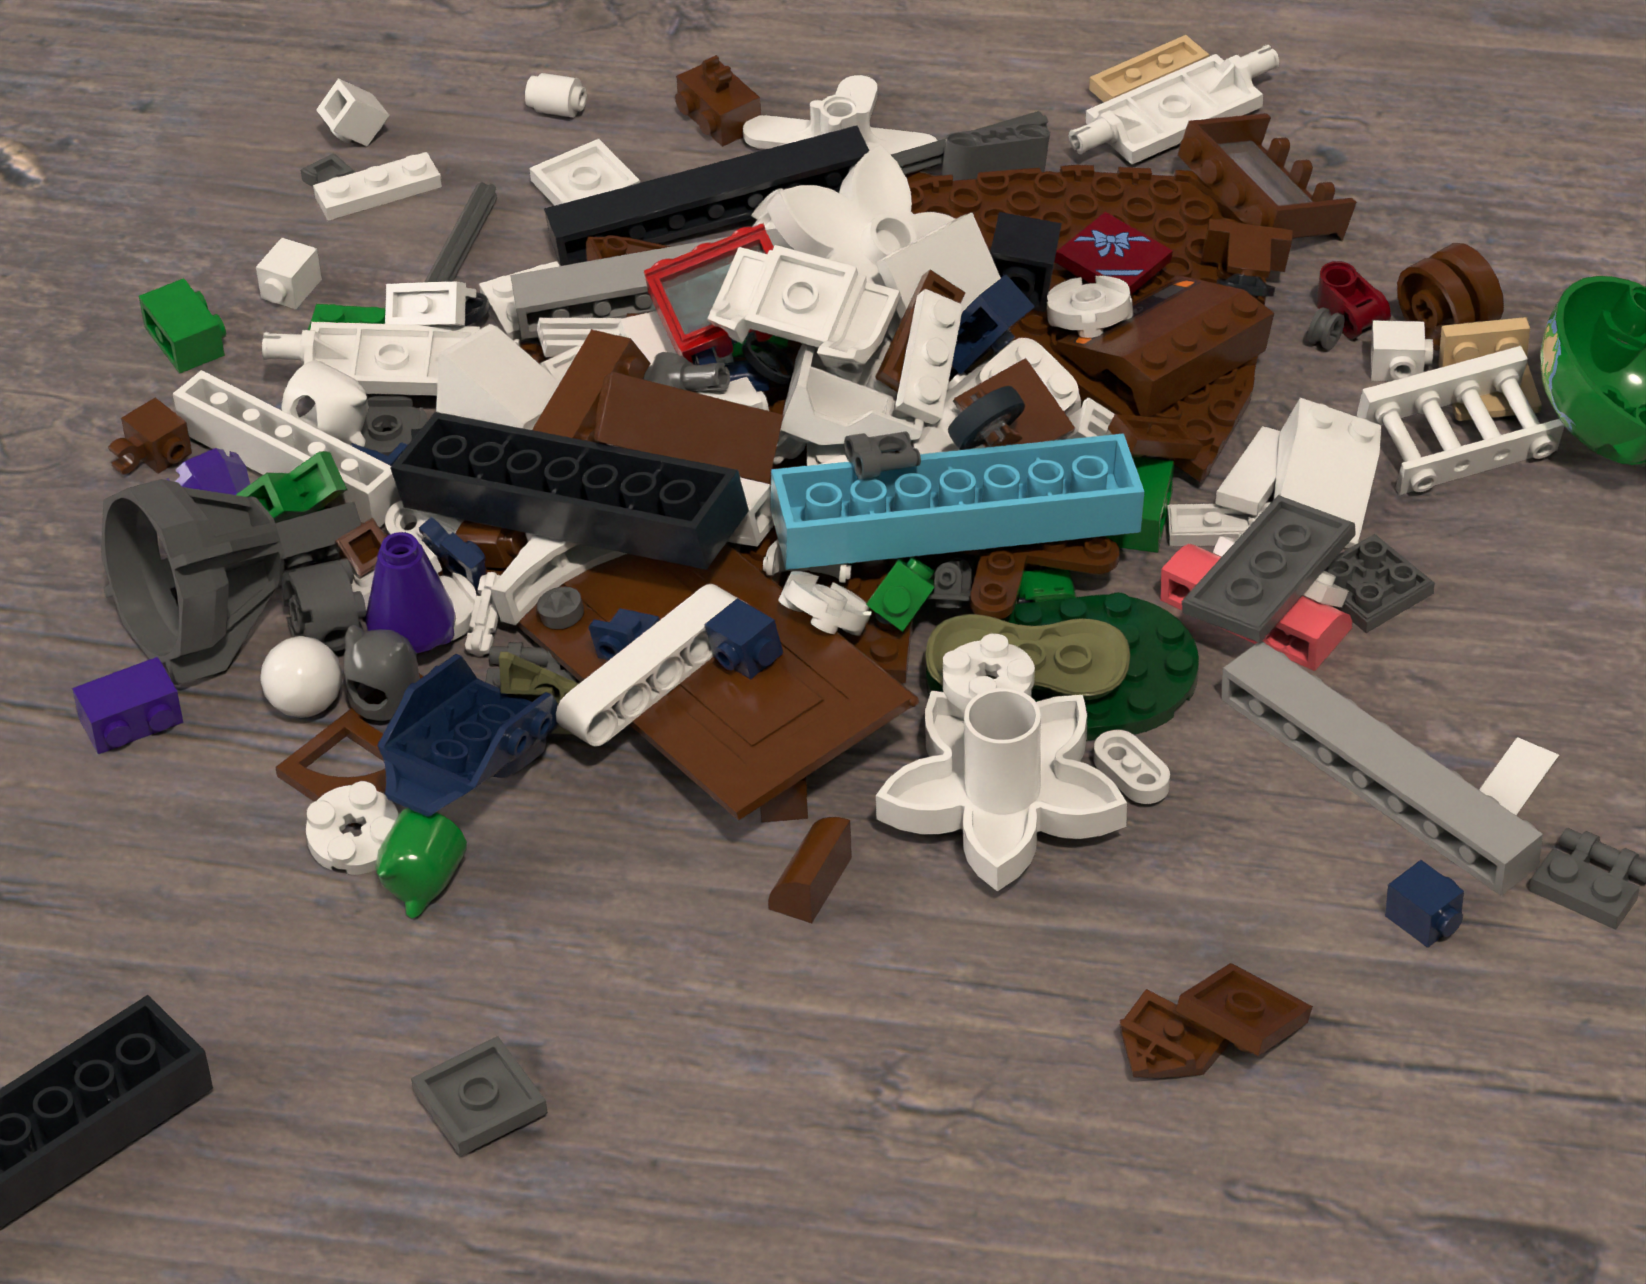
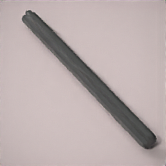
[367,182,497,399]

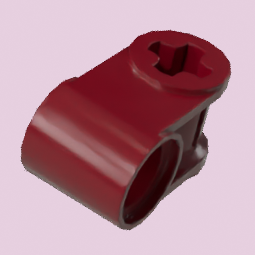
[1317,261,1391,339]

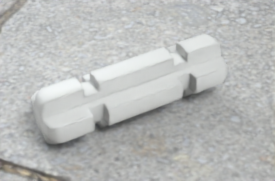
[465,572,500,657]

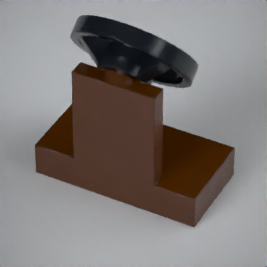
[1202,219,1293,297]

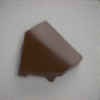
[1119,989,1230,1078]

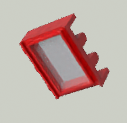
[644,223,774,364]

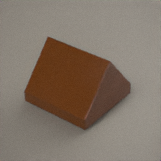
[335,518,386,579]

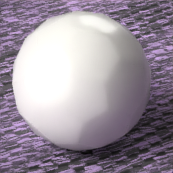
[260,636,342,718]

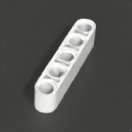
[556,584,746,746]

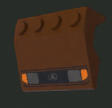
[1056,275,1274,417]

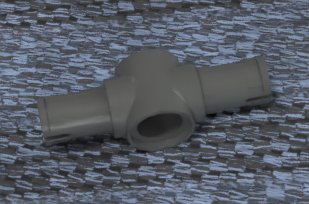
[643,352,730,393]

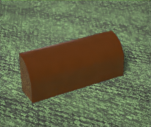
[594,372,783,484]

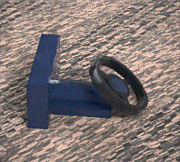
[688,325,794,392]

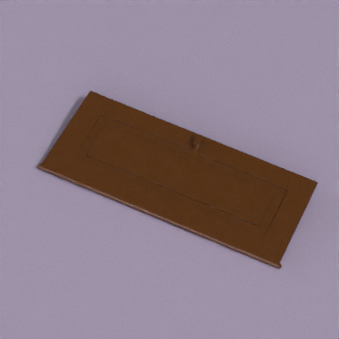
[477,543,919,821]

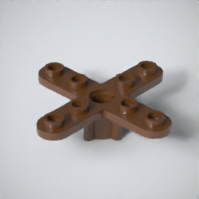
[957,536,1120,619]

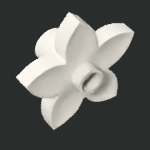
[766,144,955,338]
[876,688,1127,891]

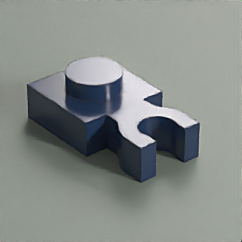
[419,517,486,591]

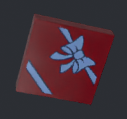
[1055,212,1173,295]

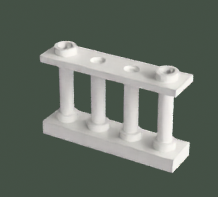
[1357,346,1564,495]

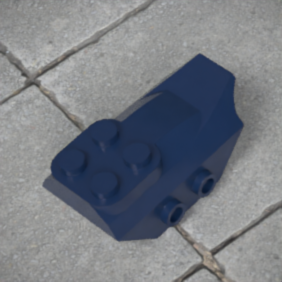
[377,654,559,817]

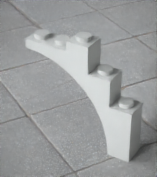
[490,477,774,625]

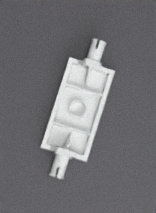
[1068,45,1279,164]
[262,322,520,396]

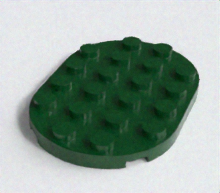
[926,592,1199,741]

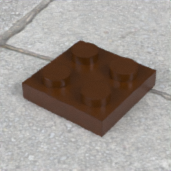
[1175,963,1313,1056]

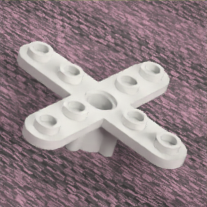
[743,75,938,155]

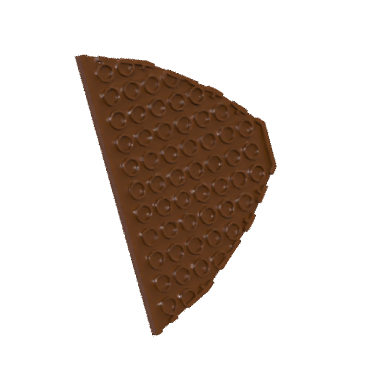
[908,165,1266,482]

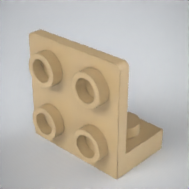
[1438,317,1541,421]

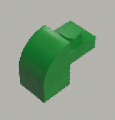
[236,451,347,523]

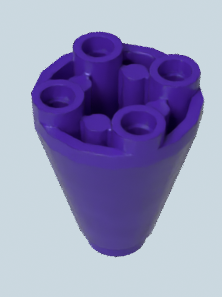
[365,532,456,653]

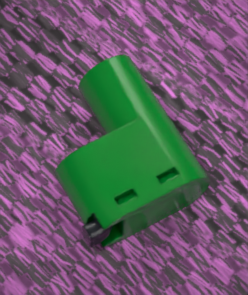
[1018,566,1076,604]

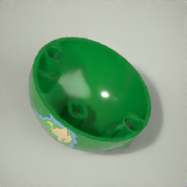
[1540,276,1646,467]

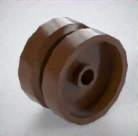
[1397,243,1504,351]

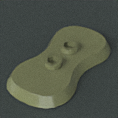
[926,614,1130,700]

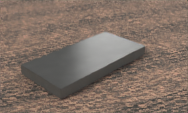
[1181,495,1356,643]

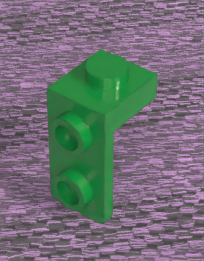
[866,556,935,632]

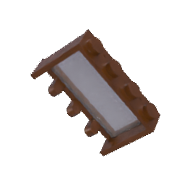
[1178,113,1357,241]

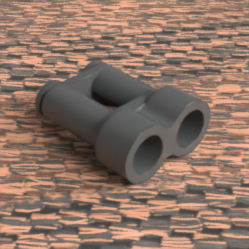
[844,431,921,480]

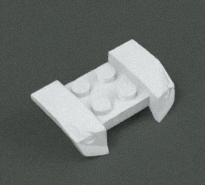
[707,245,901,368]

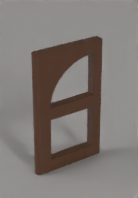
[275,673,424,827]

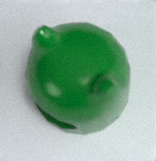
[375,808,467,919]

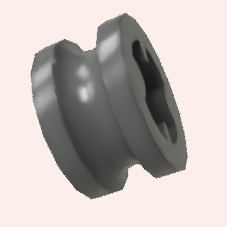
[1307,307,1345,350]

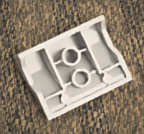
[780,342,924,445]

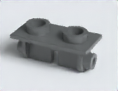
[927,557,972,608]

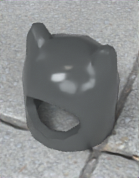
[343,625,420,721]

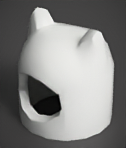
[281,360,369,447]

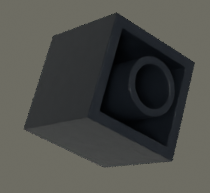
[990,212,1062,312]

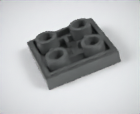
[1324,534,1435,633]

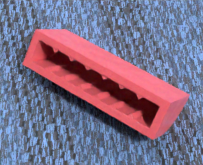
[1160,544,1352,671]

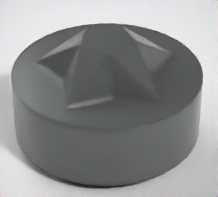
[537,587,584,629]

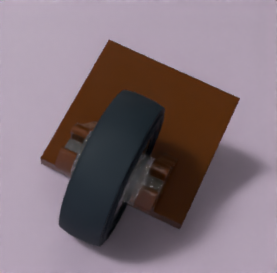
[948,358,1075,450]

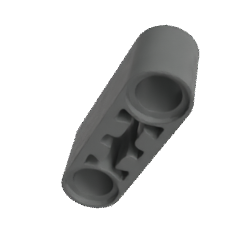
[941,124,1050,181]

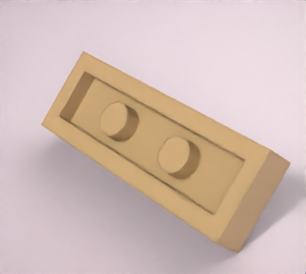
[1089,35,1209,102]

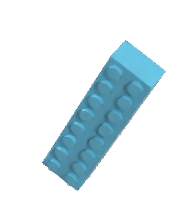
[770,433,1144,570]

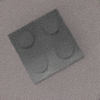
[411,1036,548,1156]

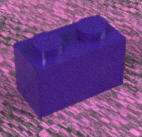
[72,657,184,754]

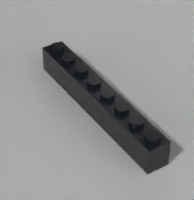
[544,125,869,266]

